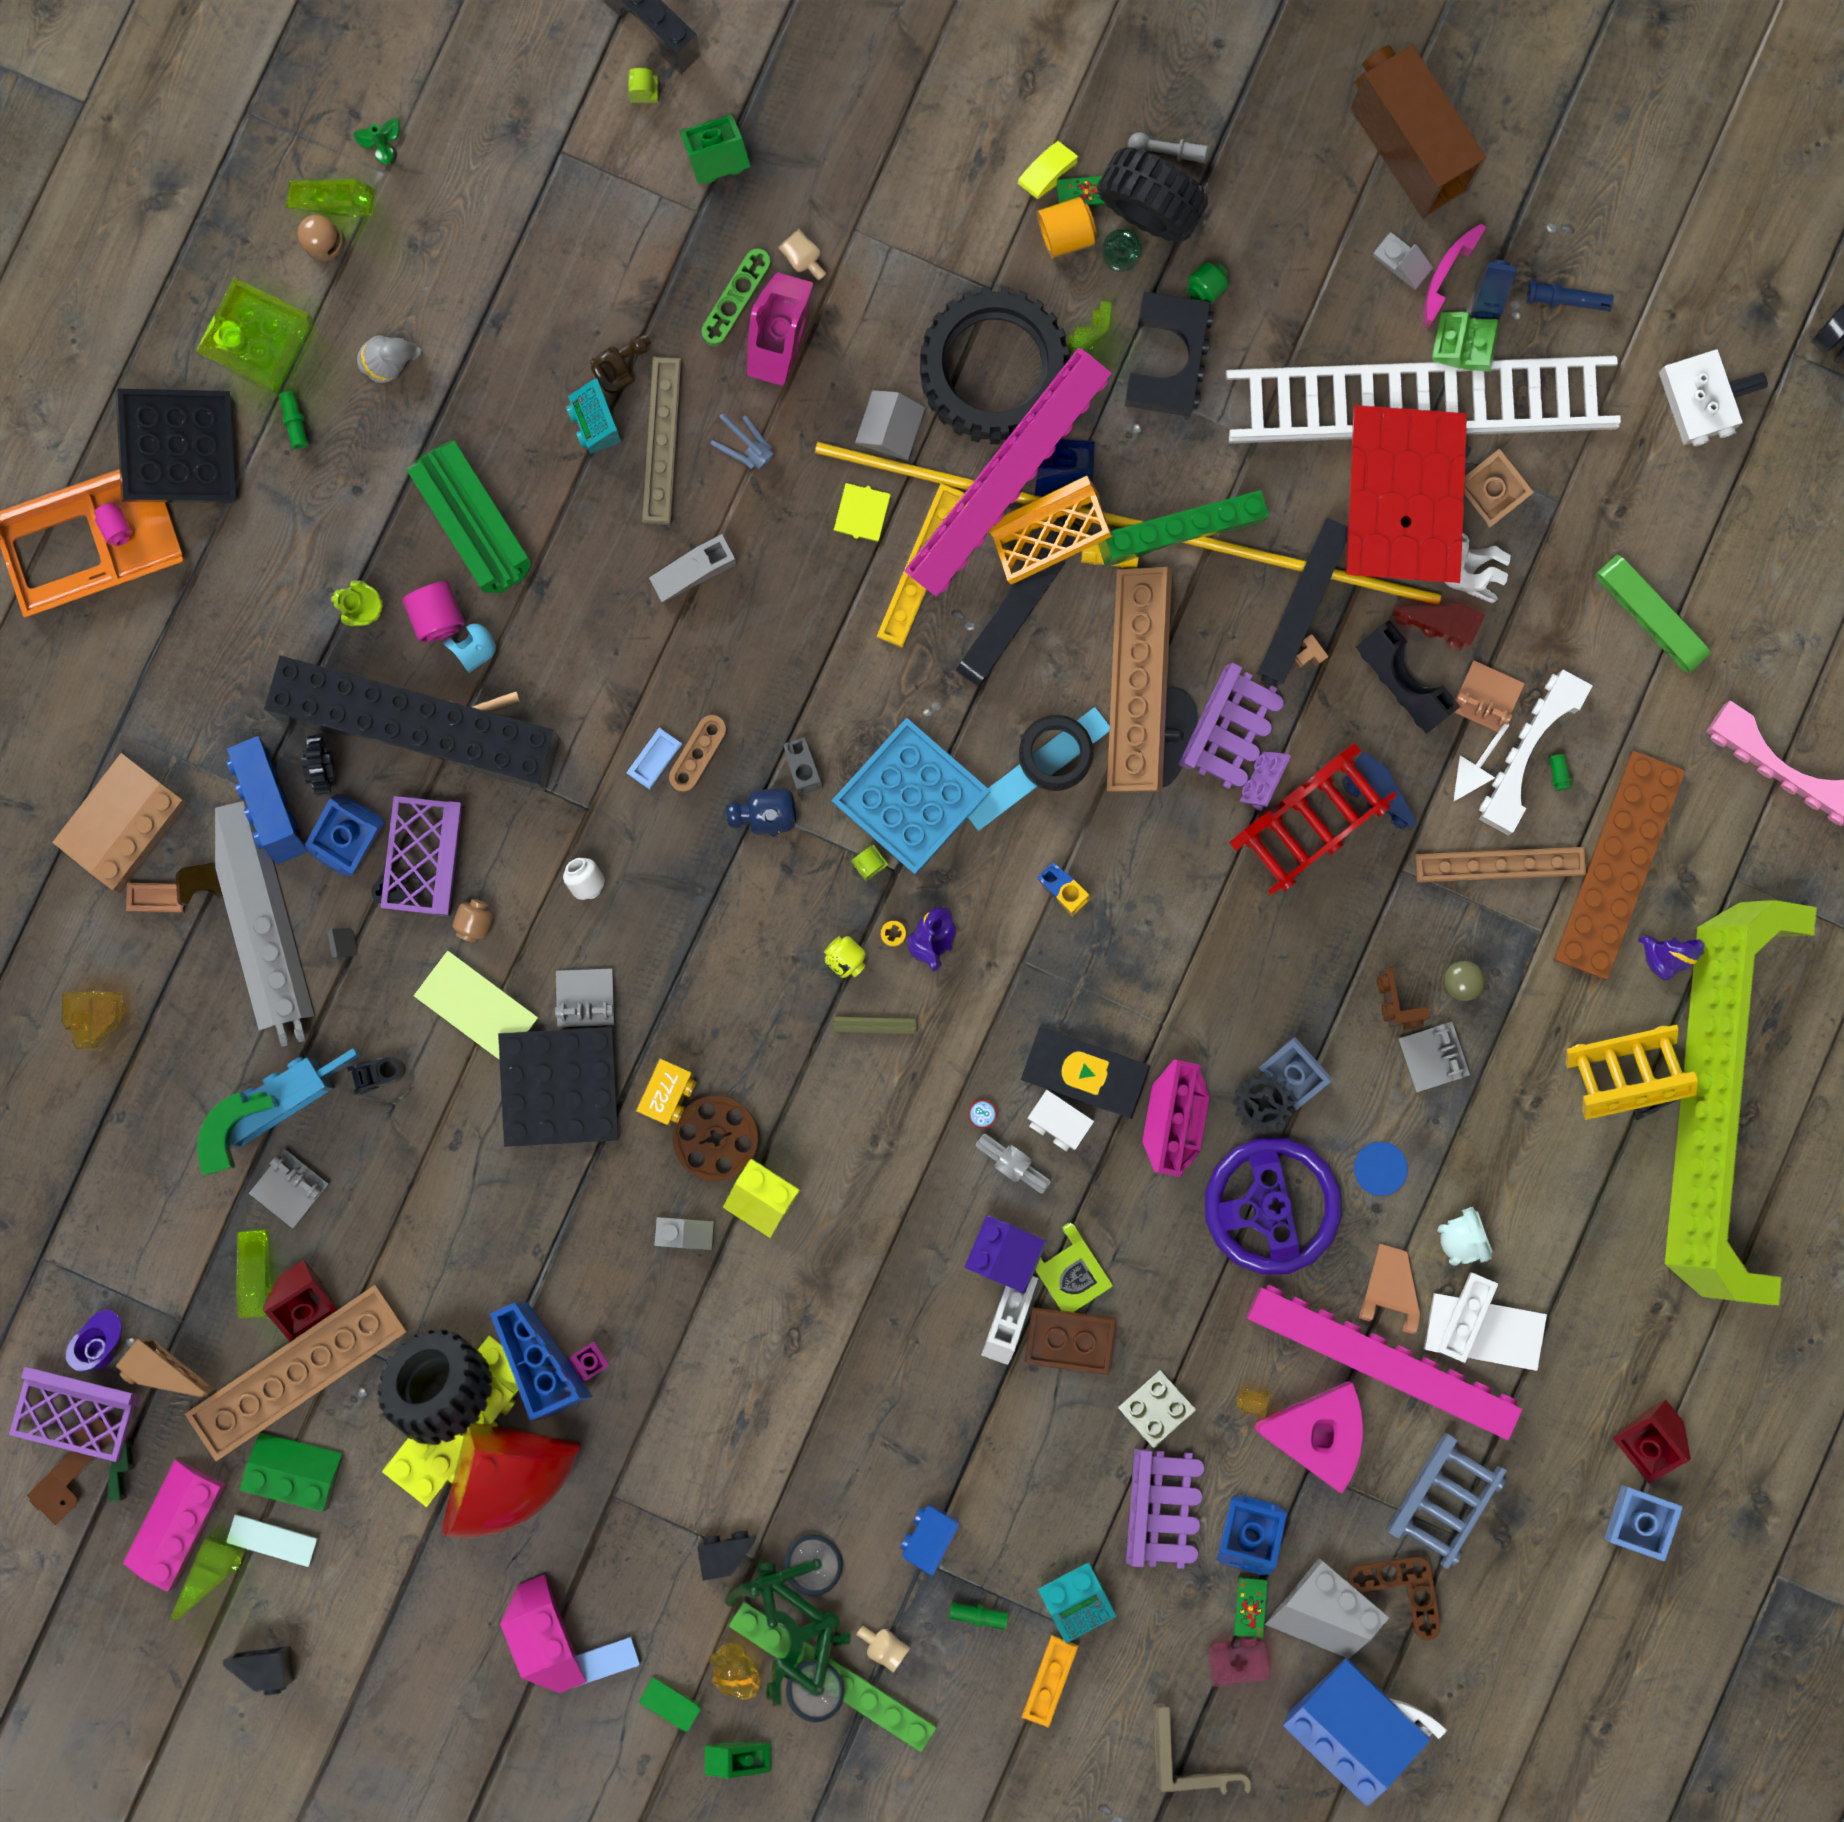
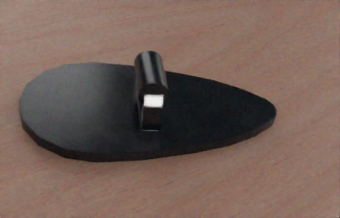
[1162,688,1197,788]

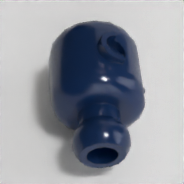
[726,788,796,837]

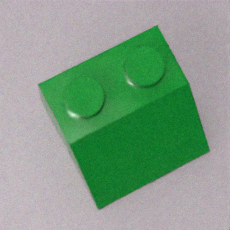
[679,114,750,184]

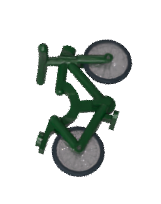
[725,1535,851,1722]

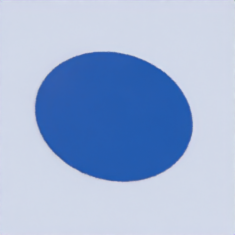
[1354,1142,1408,1196]

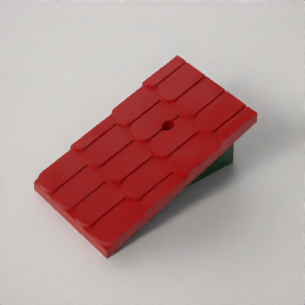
[1346,405,1467,583]

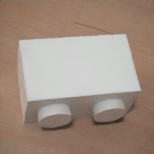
[1027,1090,1094,1152]

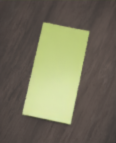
[414,951,539,1059]

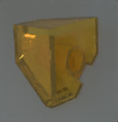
[61,991,124,1049]

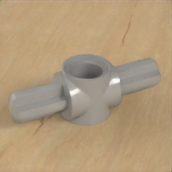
[975,1134,1051,1194]

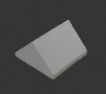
[855,390,925,461]

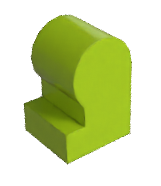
[628,68,658,103]
[851,845,888,882]

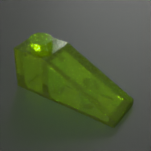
[285,179,376,217]
[236,1230,271,1318]
[170,1536,242,1621]

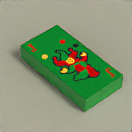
[1056,176,1106,207]
[1234,1577,1268,1638]

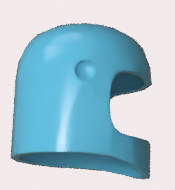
[443,623,496,673]

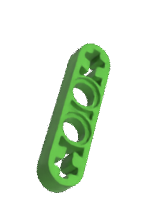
[702,249,770,347]

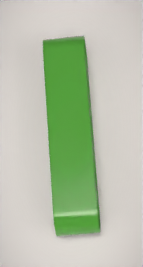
[1596,555,1711,674]

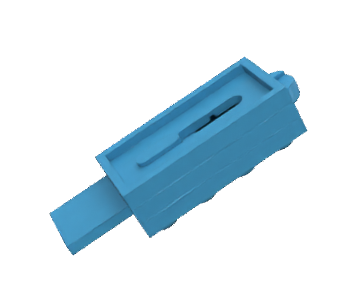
[230,1049,363,1149]

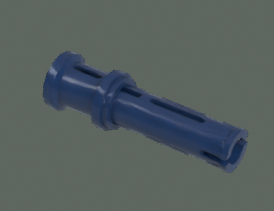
[1526,279,1614,312]

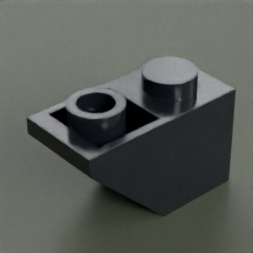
[697,1531,756,1581]

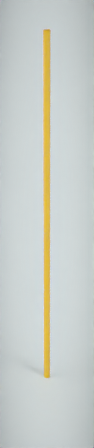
[815,442,1441,605]

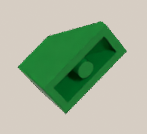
[705,1742,771,1779]

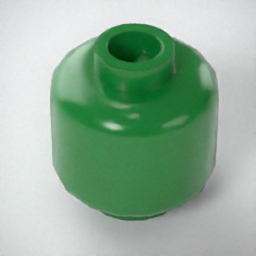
[1187,262,1229,304]

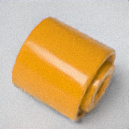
[1037,197,1097,259]

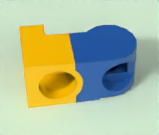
[1037,862,1090,917]

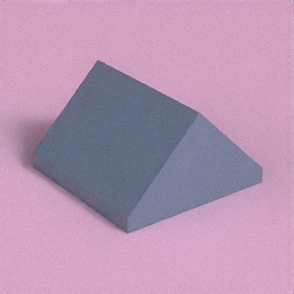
[1259,1037,1333,1110]

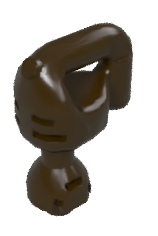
[590,333,651,393]

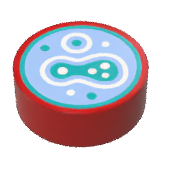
[968,1100,997,1128]

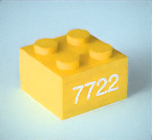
[636,1059,697,1126]

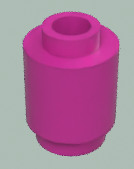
[94,503,132,547]

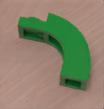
[197,1091,279,1175]

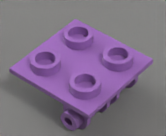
[1240,751,1291,811]

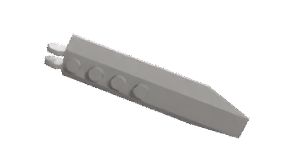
[215,801,314,1047]

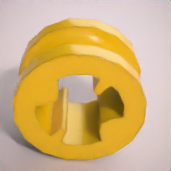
[881,921,906,947]

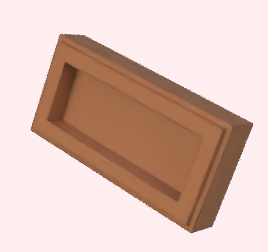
[126,883,185,913]

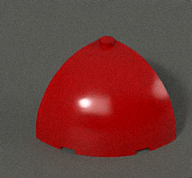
[441,1423,580,1538]

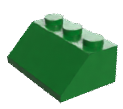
[239,1432,343,1512]

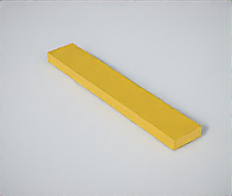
[877,483,964,648]

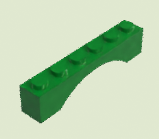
[1098,490,1269,567]

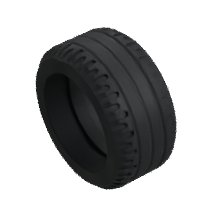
[1019,715,1094,791]

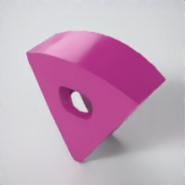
[747,273,813,386]
[1255,1381,1363,1494]

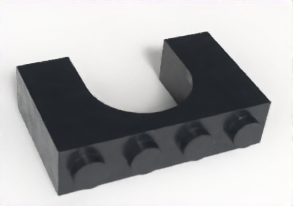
[603,0,701,75]
[1124,291,1214,417]

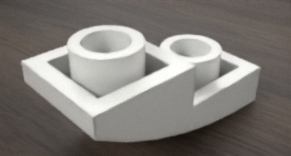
[1390,1699,1447,1738]

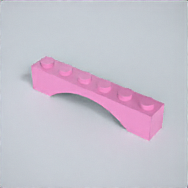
[1706,701,1844,826]

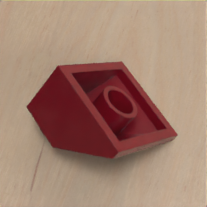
[263,1260,339,1342]
[1613,1399,1691,1483]

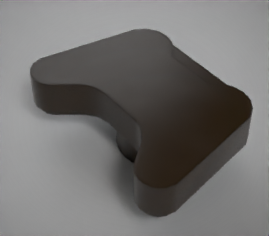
[176,863,223,906]

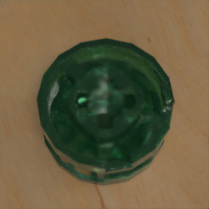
[1102,229,1141,272]

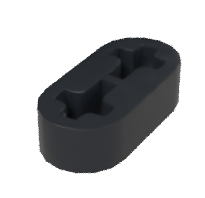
[371,872,425,904]

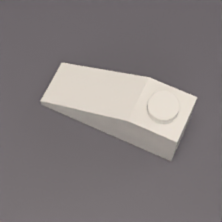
[981,1276,1038,1365]

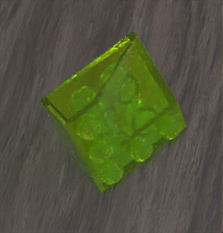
[196,277,314,395]

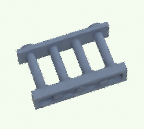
[1385,1433,1507,1569]

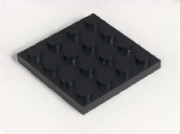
[115,388,236,503]
[498,1027,618,1147]

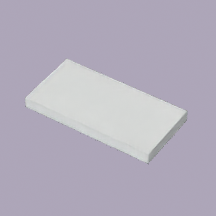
[1424,1293,1547,1371]

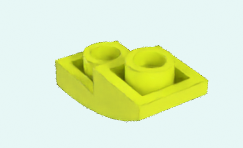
[1018,141,1078,199]

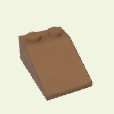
[116,1337,216,1397]

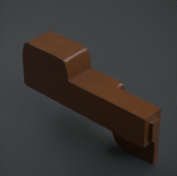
[27,1413,118,1525]

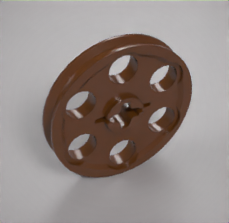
[673,1096,758,1181]

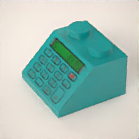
[566,379,621,454]
[1038,1562,1117,1643]

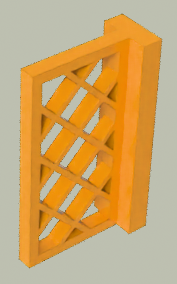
[989,476,1112,585]

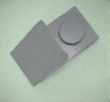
[1372,232,1433,290]
[655,1217,714,1250]

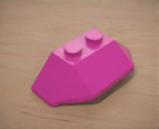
[1142,1060,1210,1177]
[500,1574,587,1693]

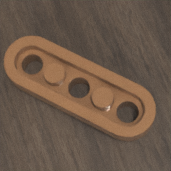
[669,715,726,793]

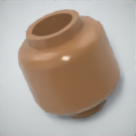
[452,899,493,943]

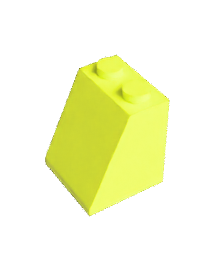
[723,1159,801,1238]

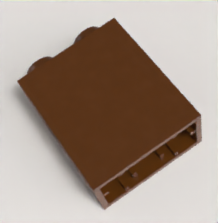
[1351,45,1486,219]

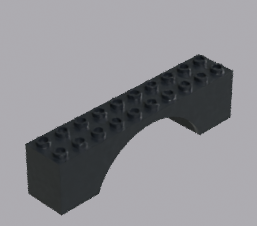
[264,655,561,792]

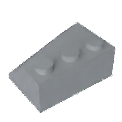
[1264,1558,1389,1659]

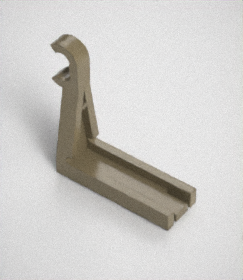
[1153,1703,1251,1795]

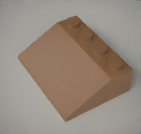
[52,753,189,893]

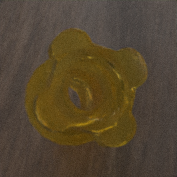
[1236,1387,1269,1419]

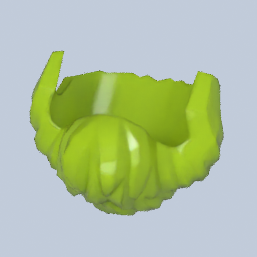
[331,580,383,626]

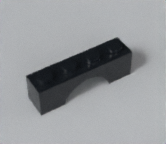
[1356,620,1461,734]

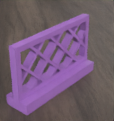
[380,796,463,917]
[9,1367,141,1462]

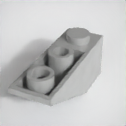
[649,534,736,603]

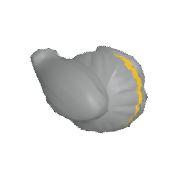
[357,335,422,383]

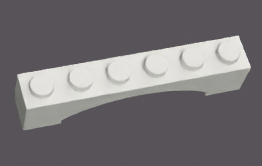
[1479,670,1592,836]

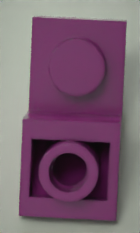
[567,1341,610,1383]

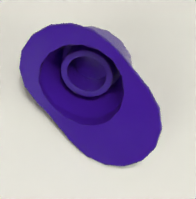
[66,1310,122,1371]

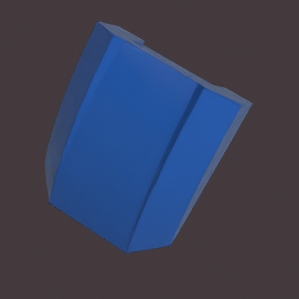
[305,794,385,876]
[1216,1495,1287,1575]

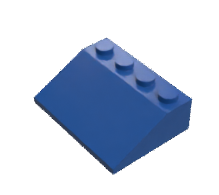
[1283,1657,1431,1807]

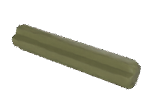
[833,1017,917,1034]

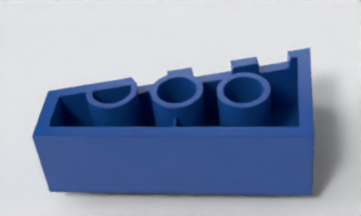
[226,736,309,864]
[490,1302,593,1421]

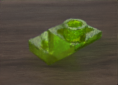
[1067,301,1112,356]

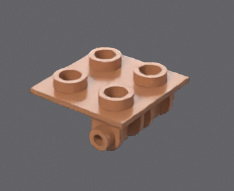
[1454,660,1525,732]

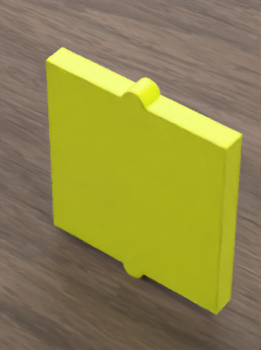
[834,483,890,542]

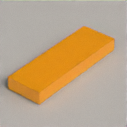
[1022,1635,1078,1728]

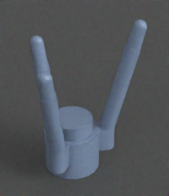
[711,414,774,470]

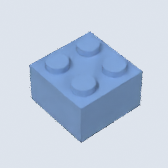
[1604,1485,1683,1561]

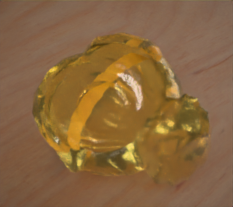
[710,1642,760,1700]

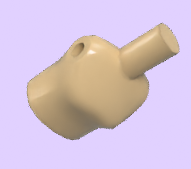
[778,229,826,280]
[856,1625,910,1673]

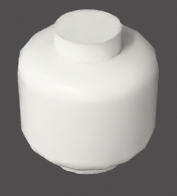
[563,858,605,900]

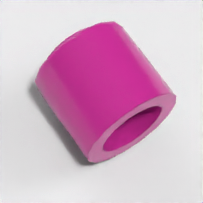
[402,581,465,643]

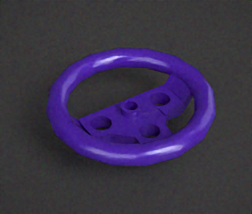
[1205,1137,1342,1275]

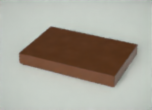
[1024,1306,1117,1375]

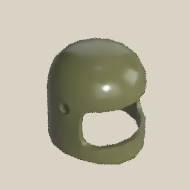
[1442,961,1485,1001]

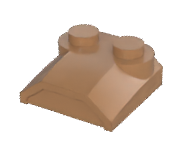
[1464,449,1535,528]

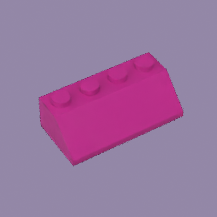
[123,1459,227,1592]

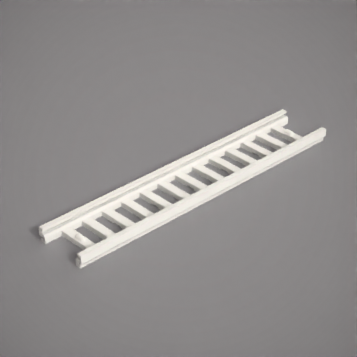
[1226,356,1621,443]

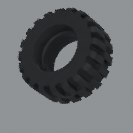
[1097,147,1208,243]
[378,1329,492,1445]

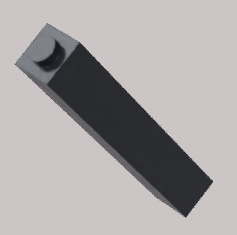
[1256,517,1348,687]

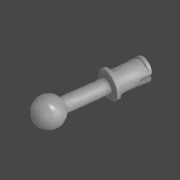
[1128,132,1209,164]

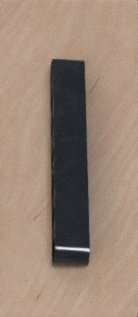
[956,515,1082,687]

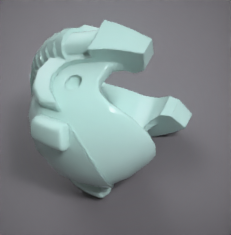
[1437,1207,1493,1266]

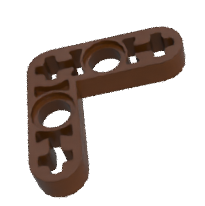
[1347,1556,1440,1640]

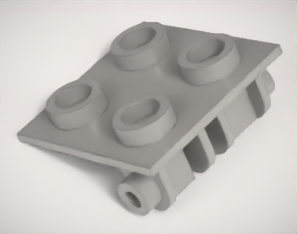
[555,969,614,1027]
[1399,1022,1470,1093]
[249,1149,329,1228]

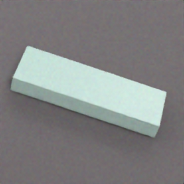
[226,1514,318,1567]

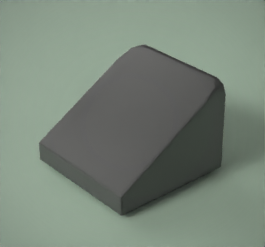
[327,928,357,960]

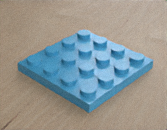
[832,718,991,876]

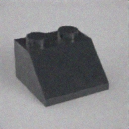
[223,1646,294,1695]

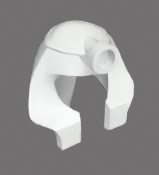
[1445,533,1511,603]

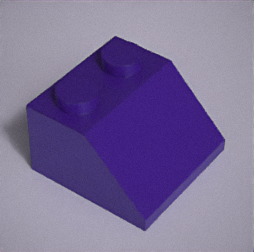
[964,1215,1047,1294]

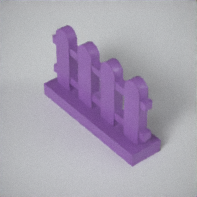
[1178,663,1283,789]
[1126,1448,1204,1569]

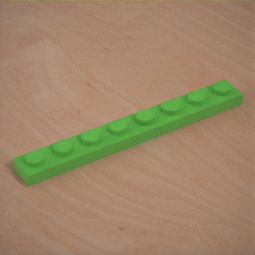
[729,1601,937,1752]

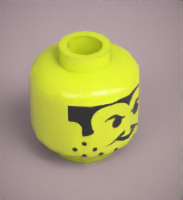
[824,936,866,978]

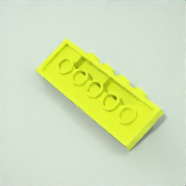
[382,1336,519,1507]

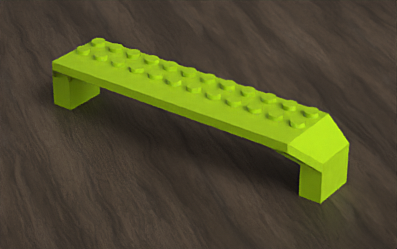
[1665,900,1817,1306]

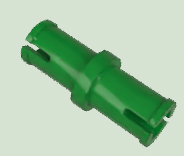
[278,391,309,450]
[948,1601,1008,1631]

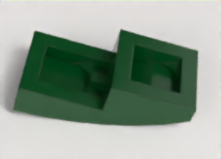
[108,1440,134,1502]

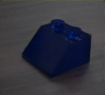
[1035,439,1095,497]

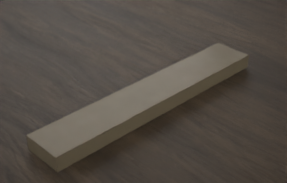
[642,357,682,525]

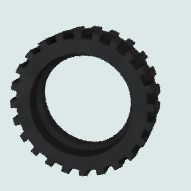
[920,286,1070,444]

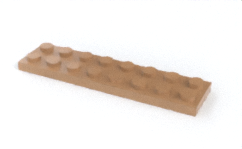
[1107,567,1172,793]
[185,1284,408,1462]

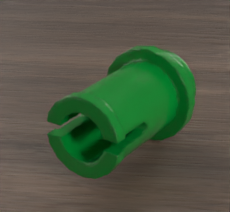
[1548,754,1574,791]

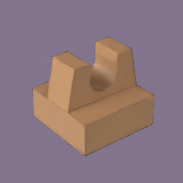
[1294,634,1328,668]

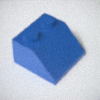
[900,1503,959,1576]

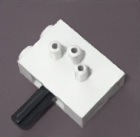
[1659,349,1768,447]

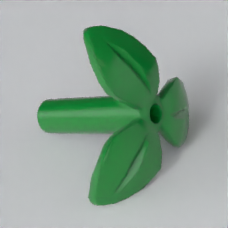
[353,118,400,165]

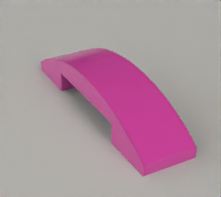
[1423,224,1486,328]

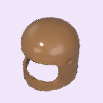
[297,214,345,261]

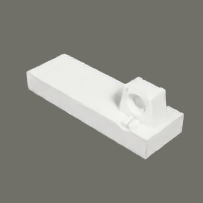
[1437,1272,1498,1363]

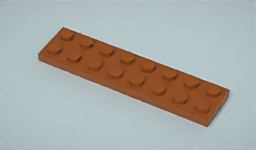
[1553,751,1686,980]

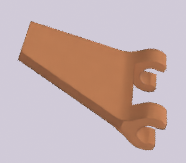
[1359,1244,1420,1334]

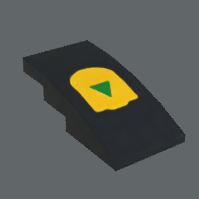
[1021,1027,1151,1119]

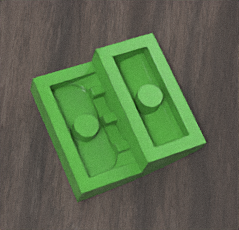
[1432,312,1500,372]

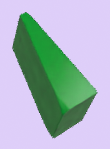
[639,1677,702,1733]

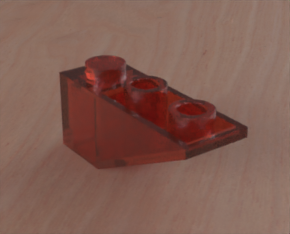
[1390,603,1485,651]

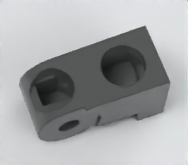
[783,737,823,795]

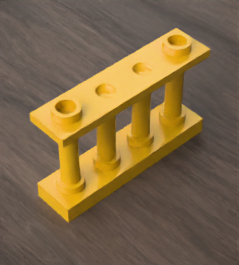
[1565,1025,1698,1120]

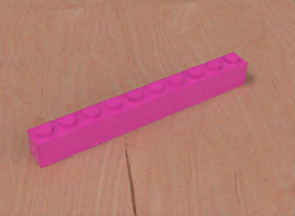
[904,348,1111,597]
[1245,1285,1522,1440]

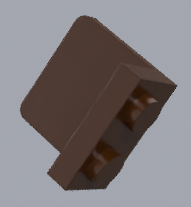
[1376,967,1431,1030]

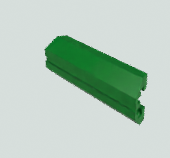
[406,440,532,593]

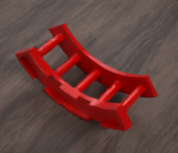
[1229,743,1397,895]

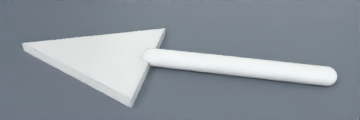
[1454,723,1509,801]

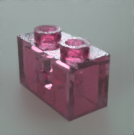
[1206,1637,1270,1687]

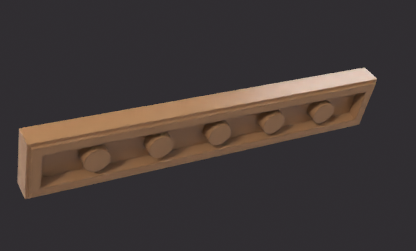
[1415,847,1586,883]

